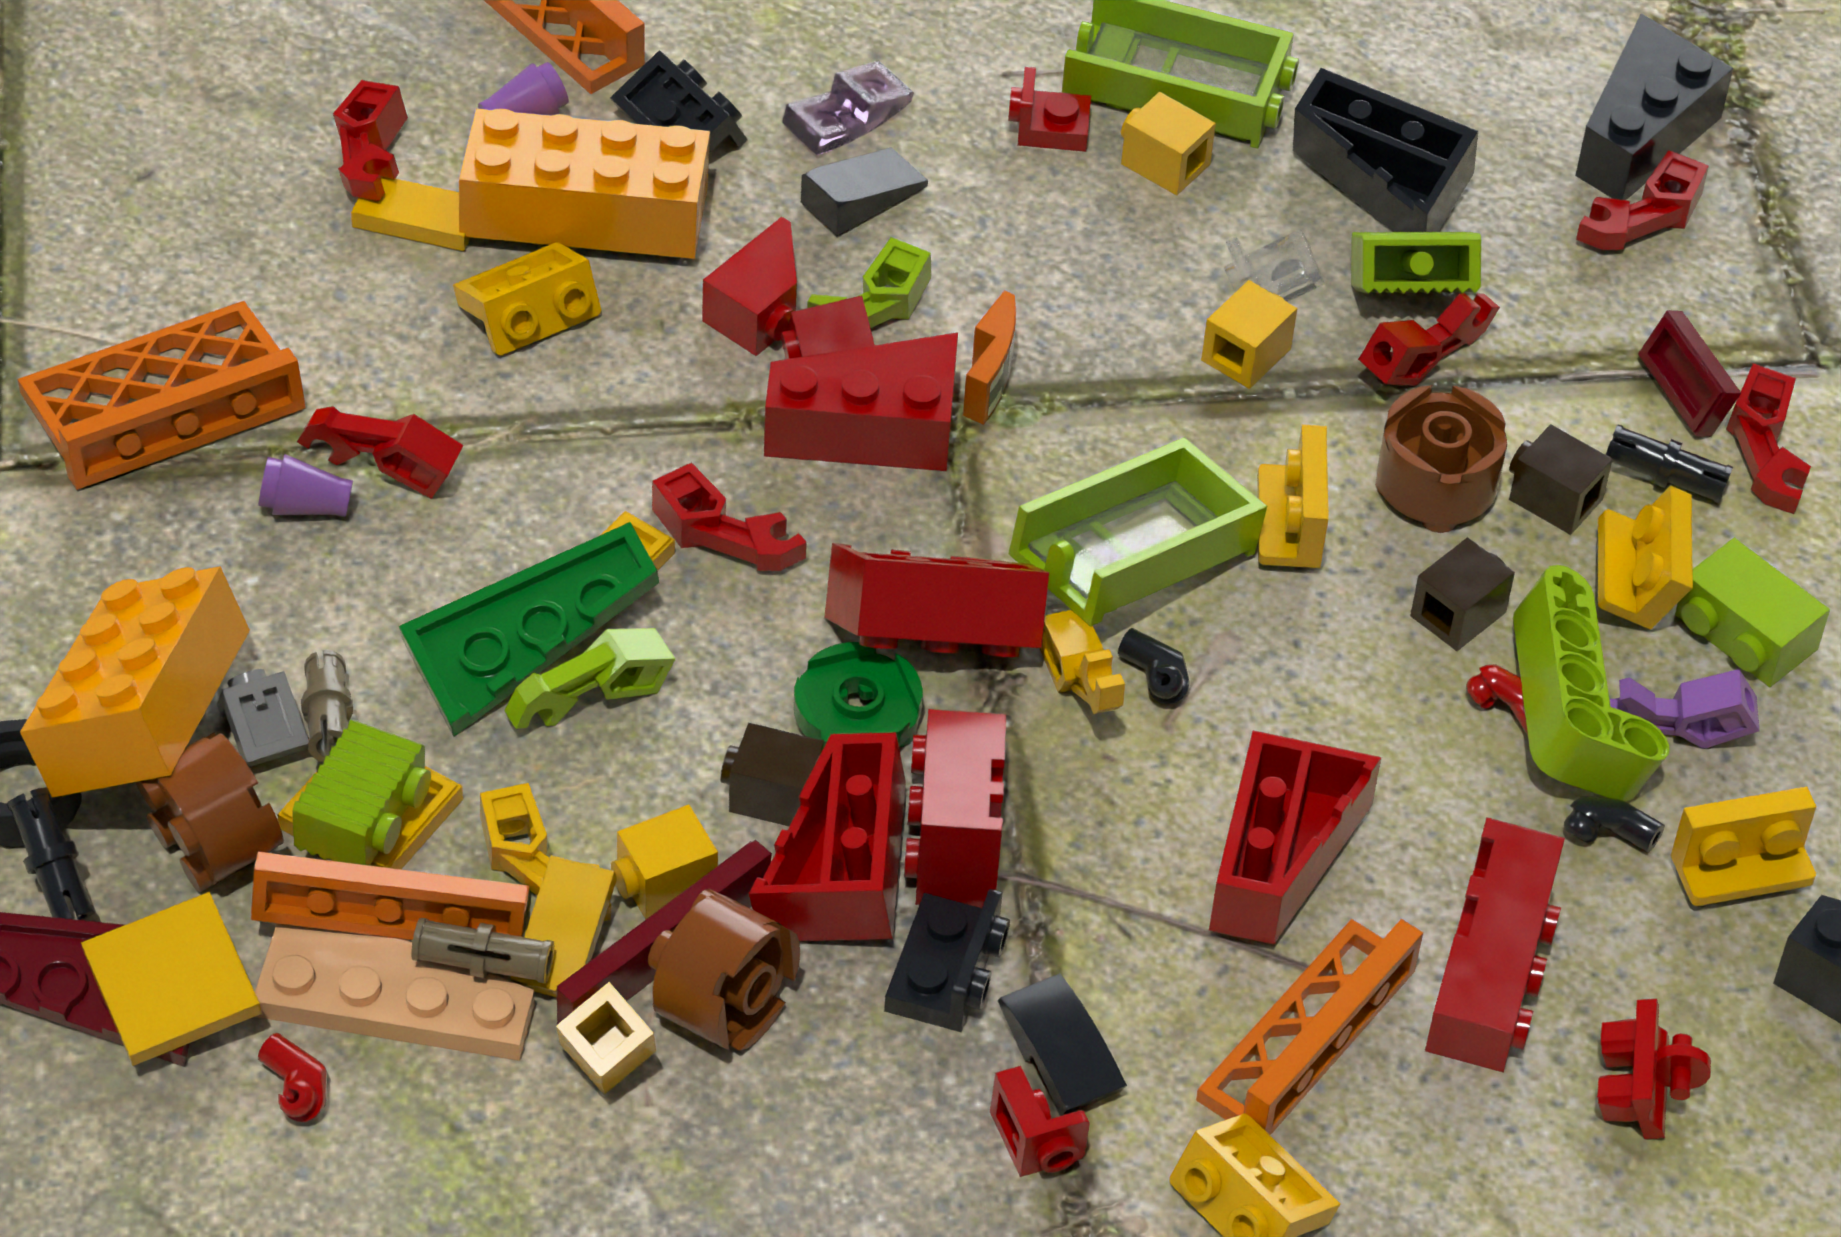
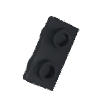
[610,50,748,153]
[884,889,1010,1033]

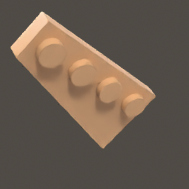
[255,923,535,1061]

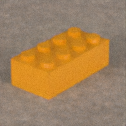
[459,109,710,259]
[20,566,250,798]

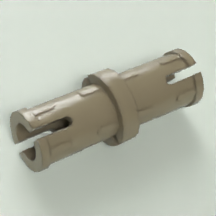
[301,650,353,762]
[411,918,555,984]

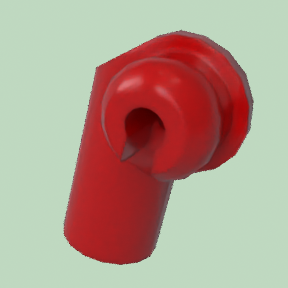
[1466,664,1528,735]
[258,1033,327,1122]

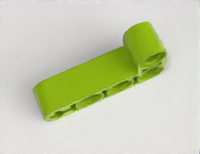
[1513,565,1670,801]

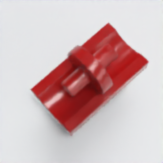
[1597,998,1711,1139]

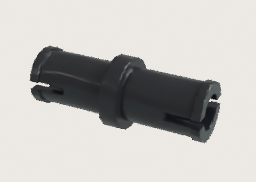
[1606,424,1733,503]
[7,787,96,920]

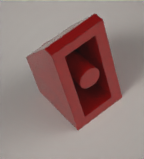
[702,217,797,356]

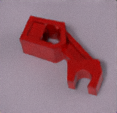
[333,80,408,201]
[1576,150,1709,250]
[1358,293,1500,386]
[1726,363,1811,514]
[297,406,464,499]
[652,462,807,571]

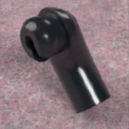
[1118,628,1190,704]
[1564,796,1665,852]

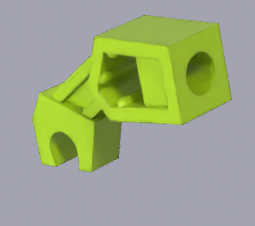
[807,237,931,328]
[504,628,676,729]

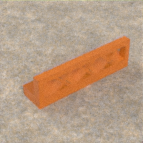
[484,0,645,94]
[251,852,529,940]
[1196,919,1424,1135]

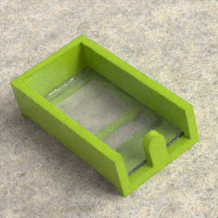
[1062,0,1299,149]
[1008,437,1268,627]

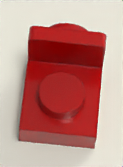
[1008,67,1091,152]
[990,1066,1090,1177]

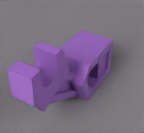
[1609,669,1760,749]

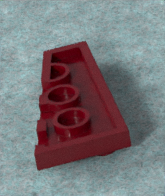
[0,912,189,1067]

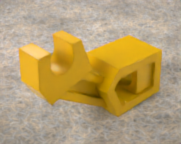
[1039,610,1125,714]
[480,783,612,922]

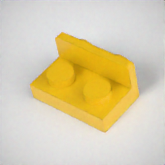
[453,242,601,356]
[1257,424,1329,568]
[1598,485,1693,630]
[1670,786,1817,906]
[1169,1113,1341,1237]

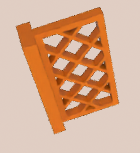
[17,301,306,490]

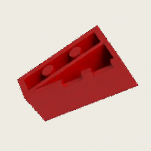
[764,332,958,471]
[824,543,1049,657]
[904,709,1006,908]
[1209,730,1382,944]
[749,732,906,941]
[1425,817,1565,1073]

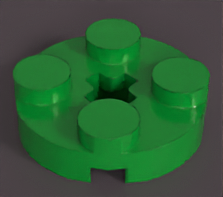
[793,642,923,747]

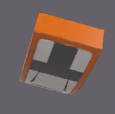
[963,290,1016,425]

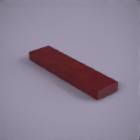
[556,839,772,1025]

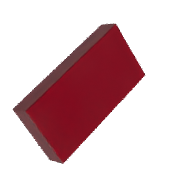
[1638,310,1741,437]

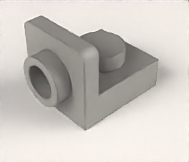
[216,669,308,767]

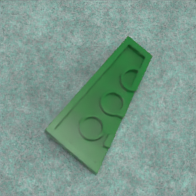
[399,522,659,737]

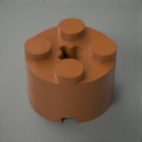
[1375,385,1507,533]
[135,732,284,893]
[648,889,800,1051]

